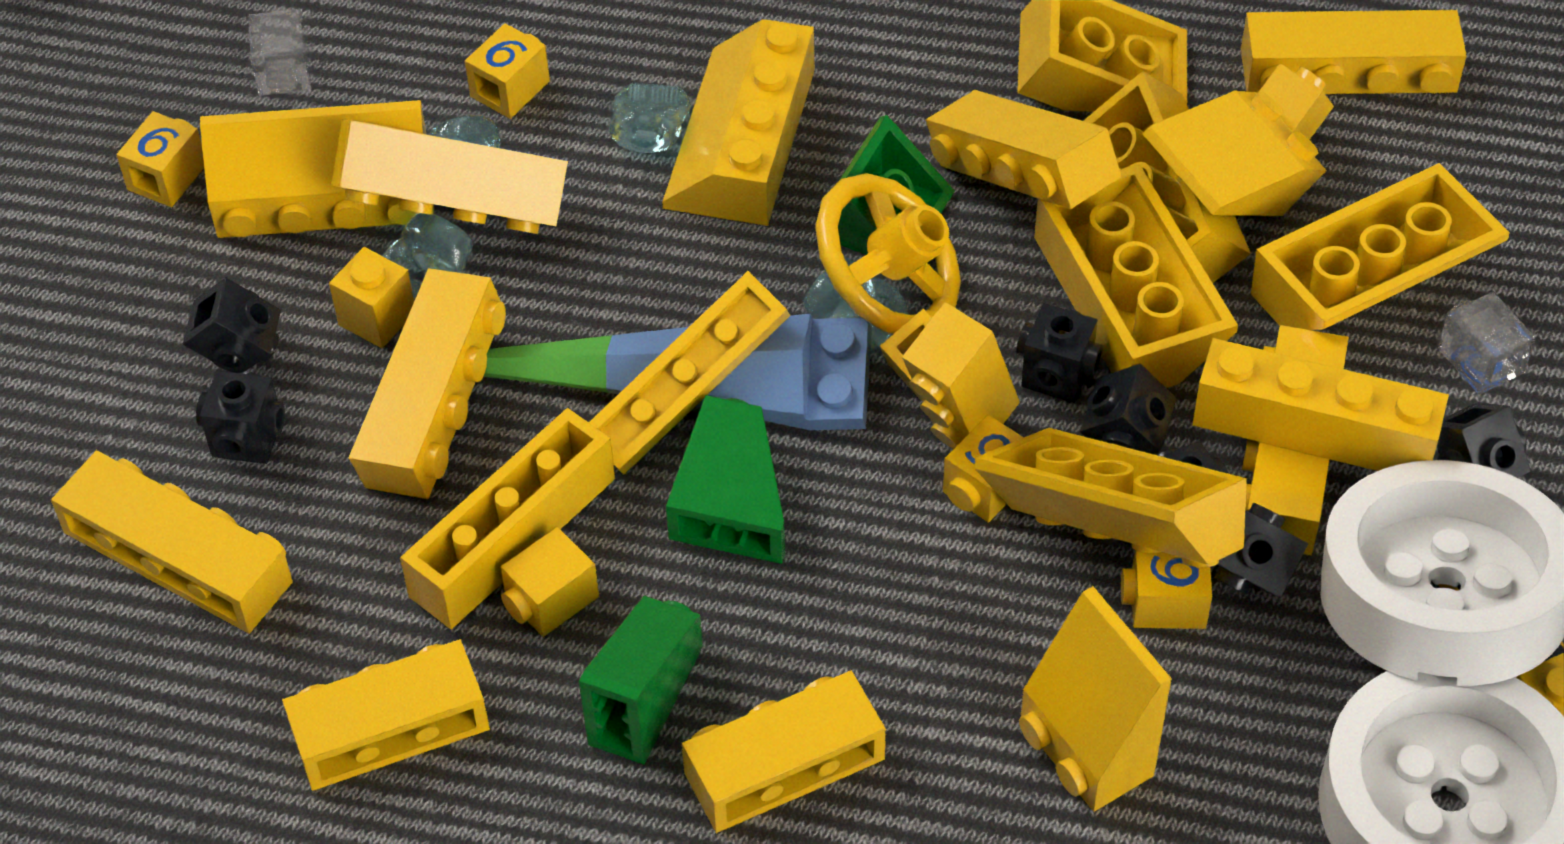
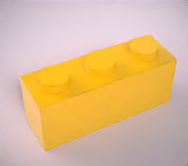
[902,302,1020,449]
[282,639,490,791]
[682,670,886,833]

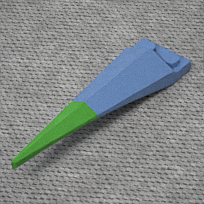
[484,313,872,430]

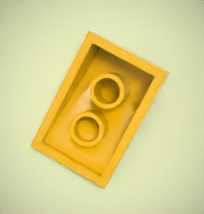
[1017,0,1187,112]
[1143,91,1327,216]
[1019,586,1171,812]

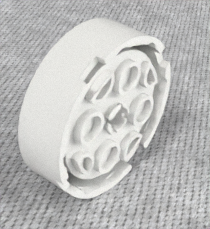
[1320,460,1564,686]
[1319,671,1564,844]

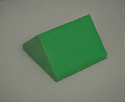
[838,115,955,255]

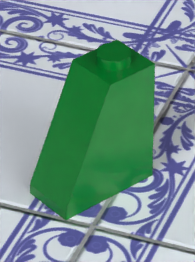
[666,395,785,564]
[579,596,703,765]

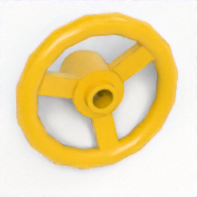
[815,173,961,334]

